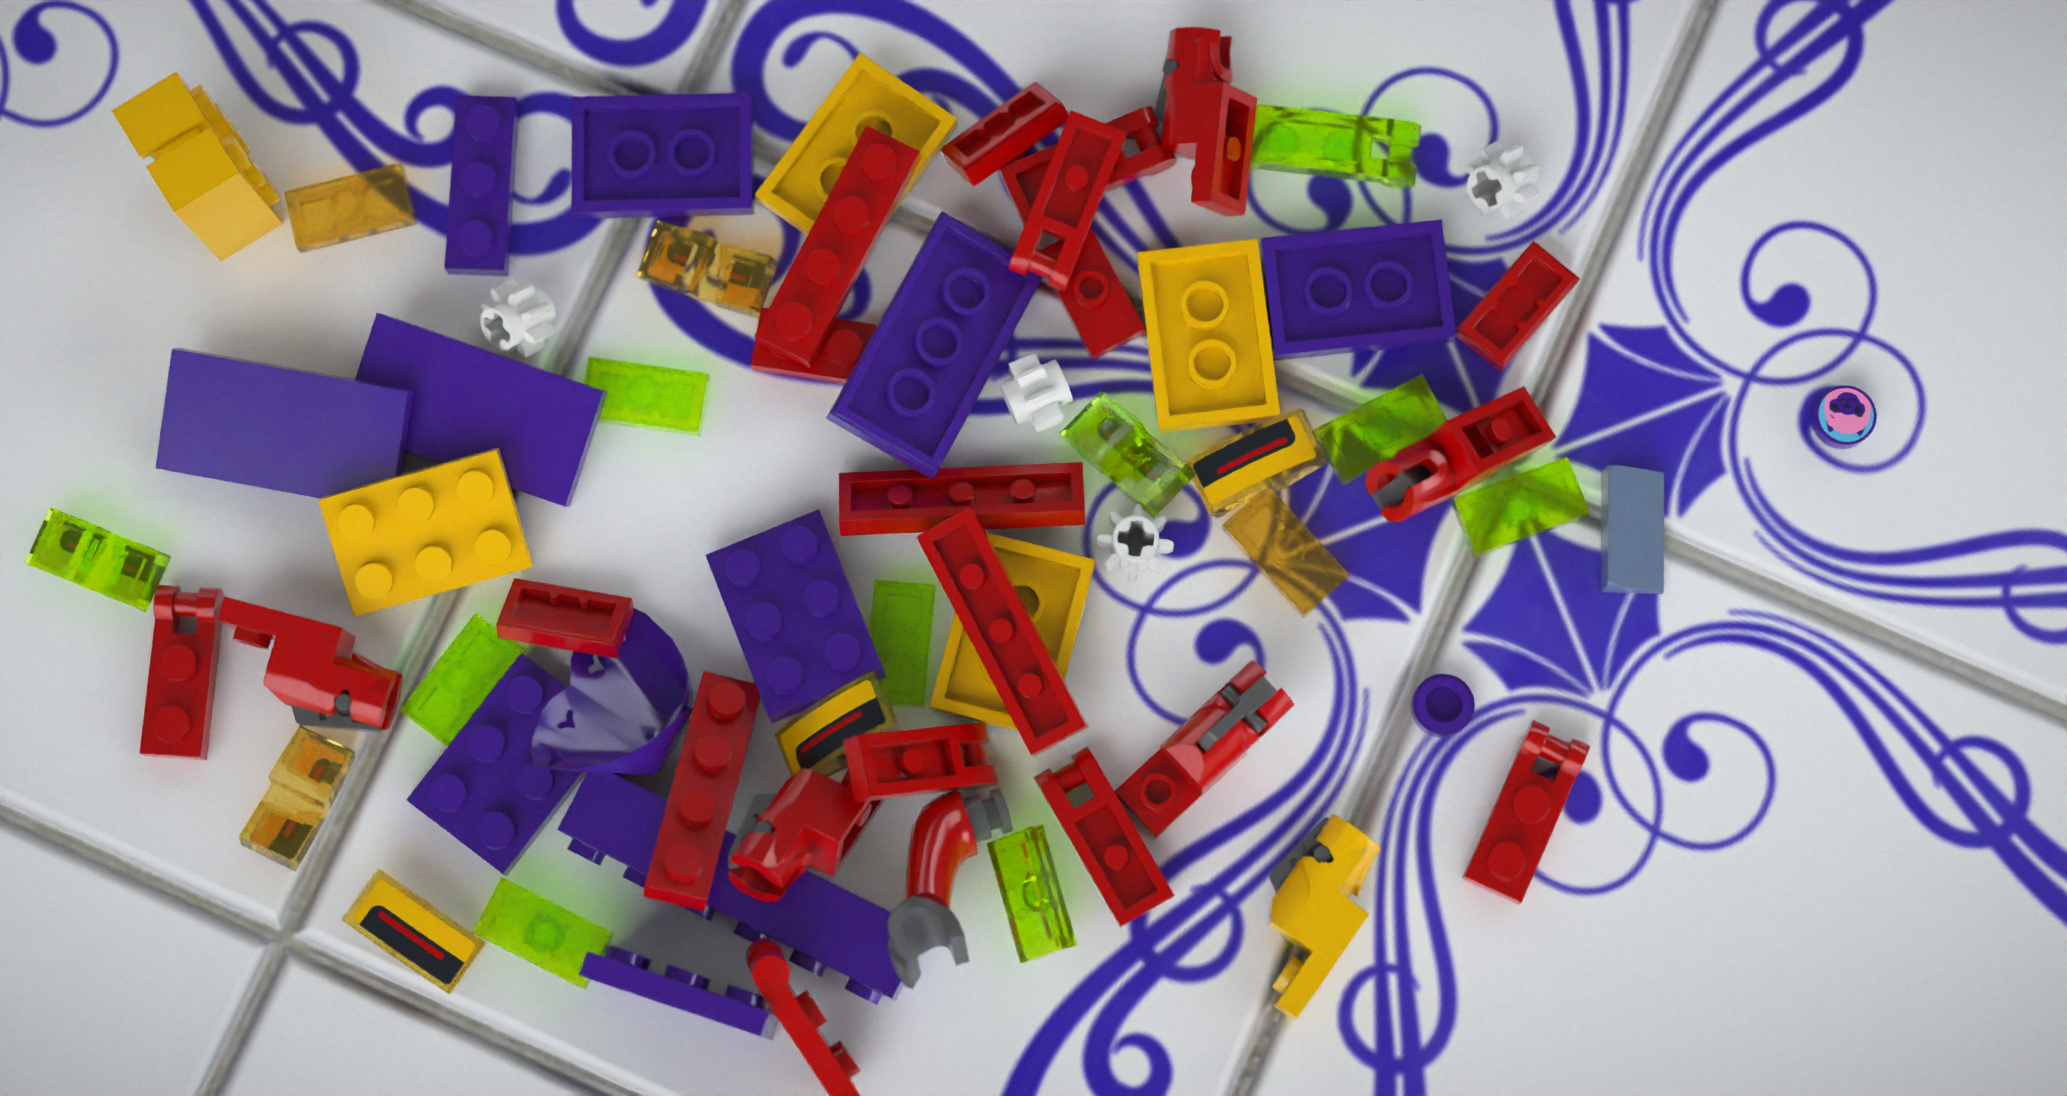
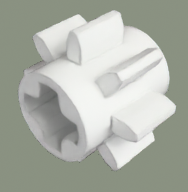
[1464,141,1541,220]
[480,279,556,358]
[999,352,1073,433]
[1097,504,1174,584]

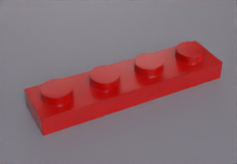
[754,125,921,368]
[839,462,1085,536]
[916,507,1089,756]
[643,671,761,911]

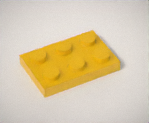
[755,53,958,236]
[1137,239,1280,434]
[318,448,534,617]
[929,532,1096,732]

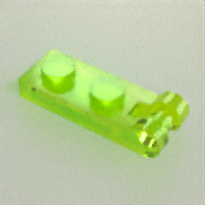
[1250,104,1421,189]

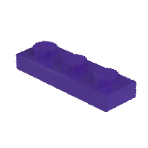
[444,95,520,276]

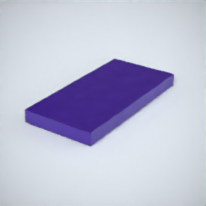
[826,211,1043,479]
[355,313,608,507]
[155,348,414,498]

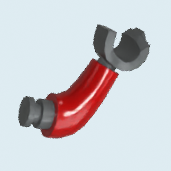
[888,788,1013,989]

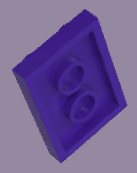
[571,92,754,219]
[1260,219,1457,361]
[705,509,887,723]
[406,653,587,876]
[579,944,779,1040]

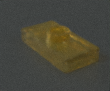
[284,163,417,253]
[1222,485,1350,618]

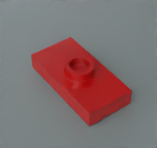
[940,82,1069,187]
[1041,227,1146,361]
[1456,240,1580,373]
[496,578,634,659]

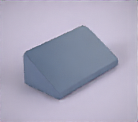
[1601,465,1664,594]

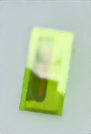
[1060,390,1195,518]
[25,508,171,612]

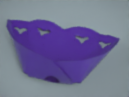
[531,607,694,775]

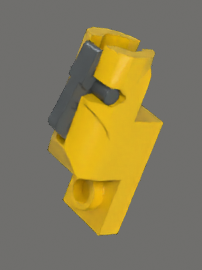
[1268,814,1381,1020]

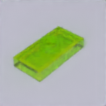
[584,357,710,436]
[1313,374,1448,486]
[1451,457,1590,559]
[869,579,936,709]
[399,613,527,747]
[986,825,1077,963]
[472,877,615,990]

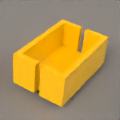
[111,72,283,261]

